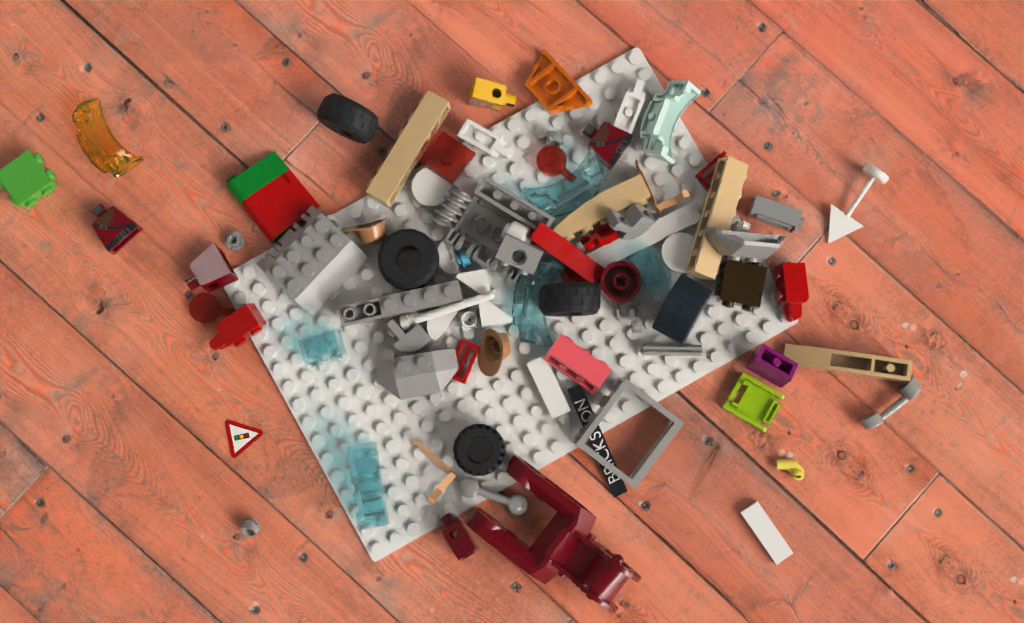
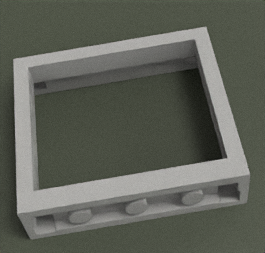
[573,377,684,489]

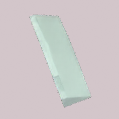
[640,80,701,165]

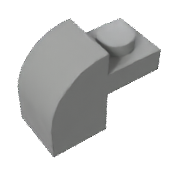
[605,203,656,240]
[386,319,433,353]

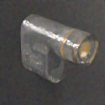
[616,302,644,334]

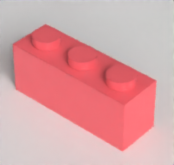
[543,334,612,395]

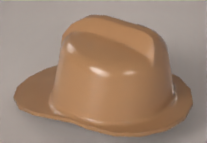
[340,217,389,246]
[477,329,511,377]

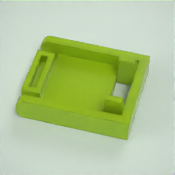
[722,372,785,432]

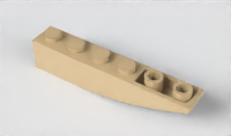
[539,174,651,248]
[783,344,913,382]

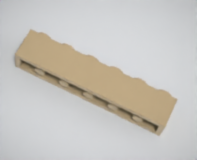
[366,90,451,209]
[684,156,749,280]

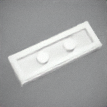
[526,355,571,419]
[740,501,793,565]

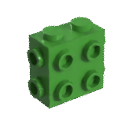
[0,150,58,209]

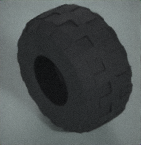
[317,93,379,144]
[378,229,439,291]
[538,282,601,317]

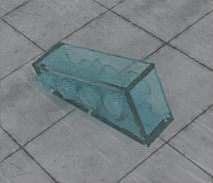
[347,442,389,529]

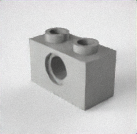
[495,233,544,276]

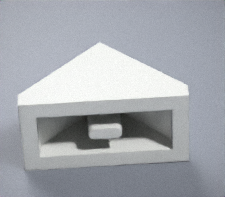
[456,269,492,301]
[479,301,513,328]

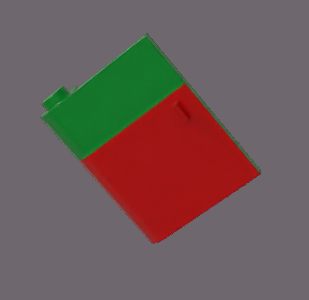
[226,151,320,243]

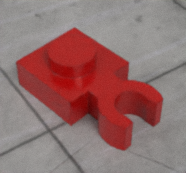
[580,222,619,251]

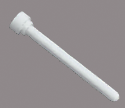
[399,291,495,332]

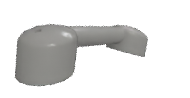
[859,375,921,429]
[458,477,528,515]

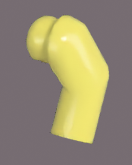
[776,459,804,481]

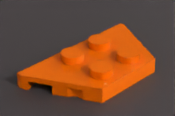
[524,48,593,115]

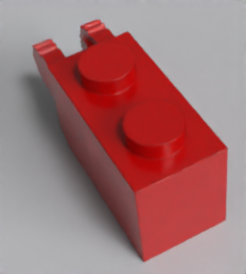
[773,263,809,322]
[209,303,267,350]

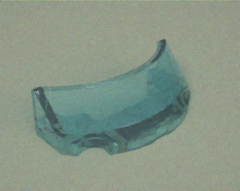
[522,148,607,217]
[512,261,563,346]

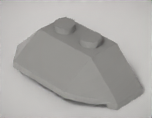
[704,228,786,263]
[375,348,459,400]

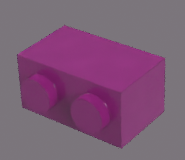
[746,344,798,388]

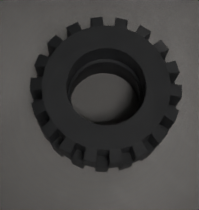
[453,424,505,476]

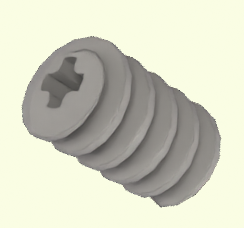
[430,184,473,229]

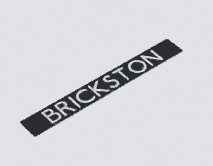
[567,384,627,497]

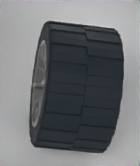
[652,274,712,344]

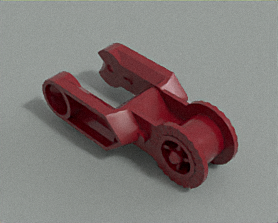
[464,454,641,613]

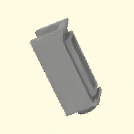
[747,195,804,233]

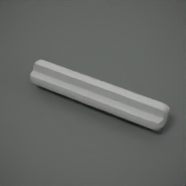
[641,344,703,356]

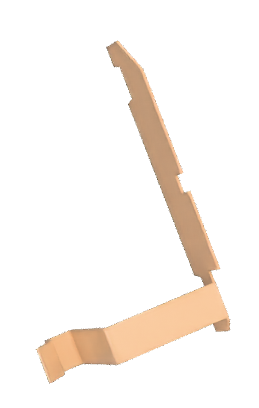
[635,159,691,214]
[411,440,458,505]

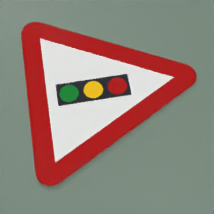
[225,420,263,458]

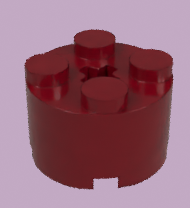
[599,261,641,305]

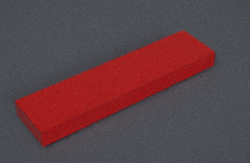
[528,222,605,284]

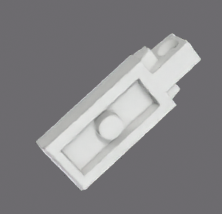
[613,79,646,134]
[457,118,512,160]

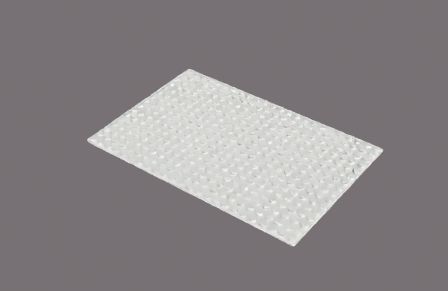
[224,47,798,562]

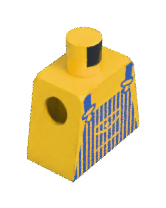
[468,77,516,111]

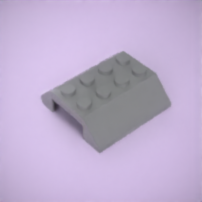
[444,176,555,285]
[256,205,369,316]

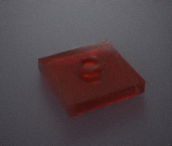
[419,131,476,185]

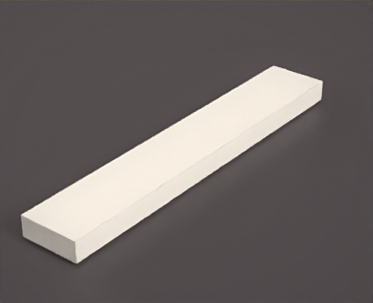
[586,202,701,268]

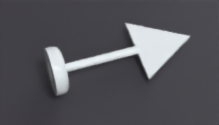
[828,163,889,244]

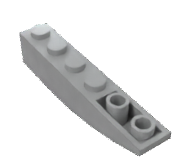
[338,280,464,327]

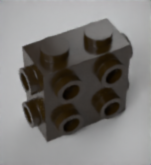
[714,259,768,312]

